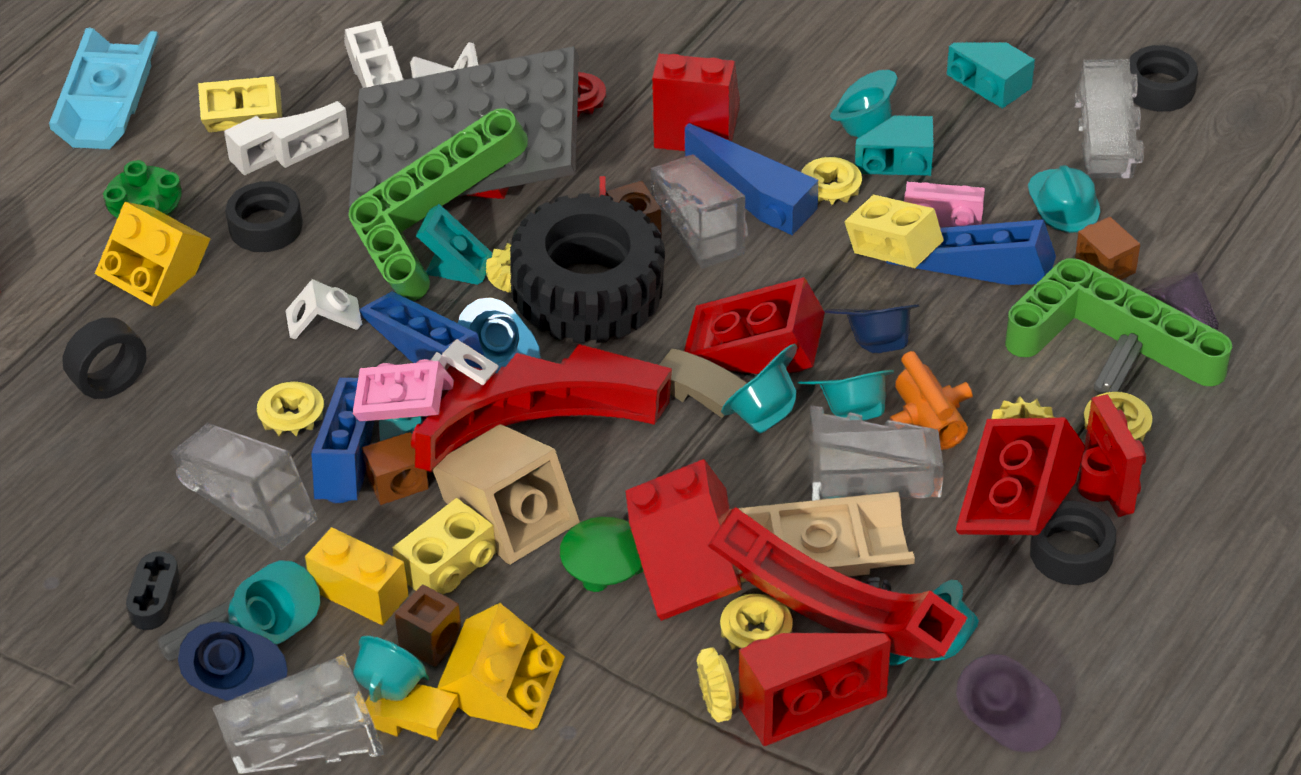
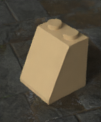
[433,424,580,565]

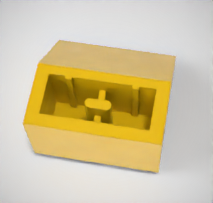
[95,202,210,307]
[437,603,565,730]

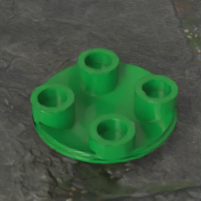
[103,160,182,219]
[560,517,644,592]

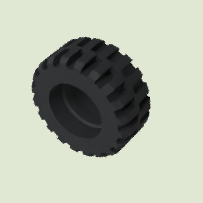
[510,193,665,344]

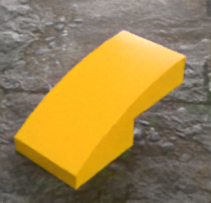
[356,684,459,740]

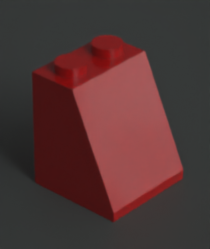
[652,53,740,151]

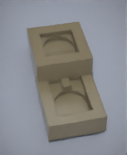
[659,348,747,418]

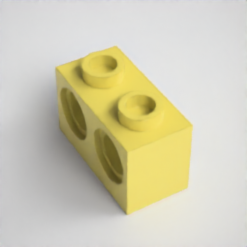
[198,76,282,132]
[844,195,944,268]
[392,498,496,595]

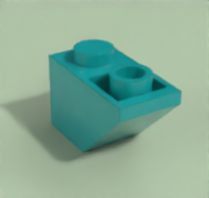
[947,42,1035,109]
[855,115,933,176]

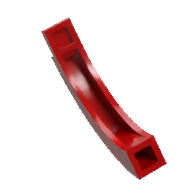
[707,507,968,659]

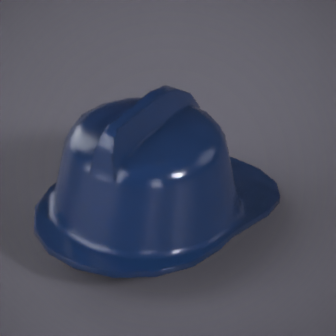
[824,305,919,353]
[178,621,288,707]

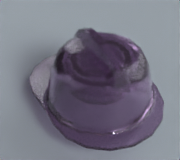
[956,654,1062,752]

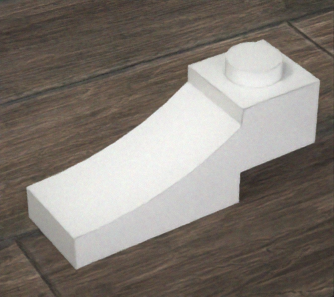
[344,21,403,88]
[224,101,350,176]

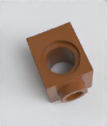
[1075,217,1140,280]
[362,432,429,505]

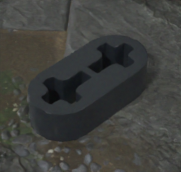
[126,551,180,630]

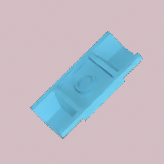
[49,28,159,149]

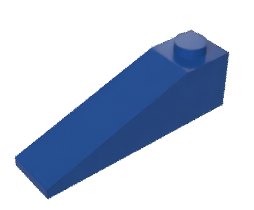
[685,123,819,235]
[886,220,1056,285]
[359,291,485,369]
[311,378,375,503]

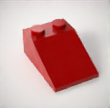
[684,277,825,374]
[955,417,1085,535]
[625,459,742,621]
[739,633,891,747]

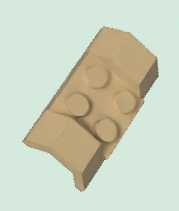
[730,492,915,582]

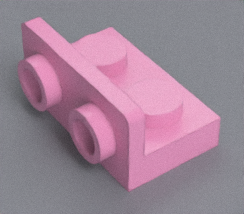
[904,182,985,228]
[353,359,454,422]

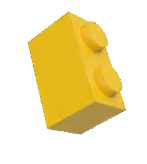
[305,527,409,626]

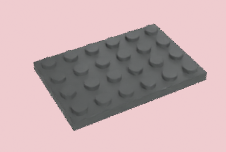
[349,46,579,208]

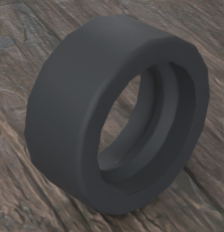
[1124,45,1199,112]
[225,181,303,252]
[62,318,146,399]
[1030,500,1116,585]

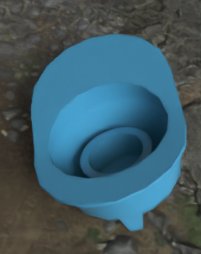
[458,297,541,373]

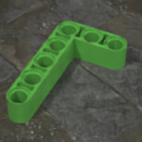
[349,108,528,301]
[1005,258,1232,386]

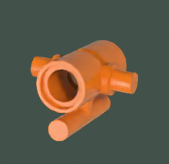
[890,351,973,450]

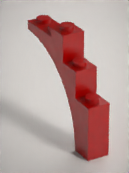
[411,344,672,472]

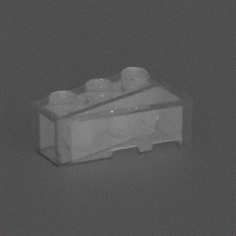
[1074,59,1144,179]
[651,154,748,269]
[808,405,944,501]
[171,423,318,550]
[213,654,385,774]

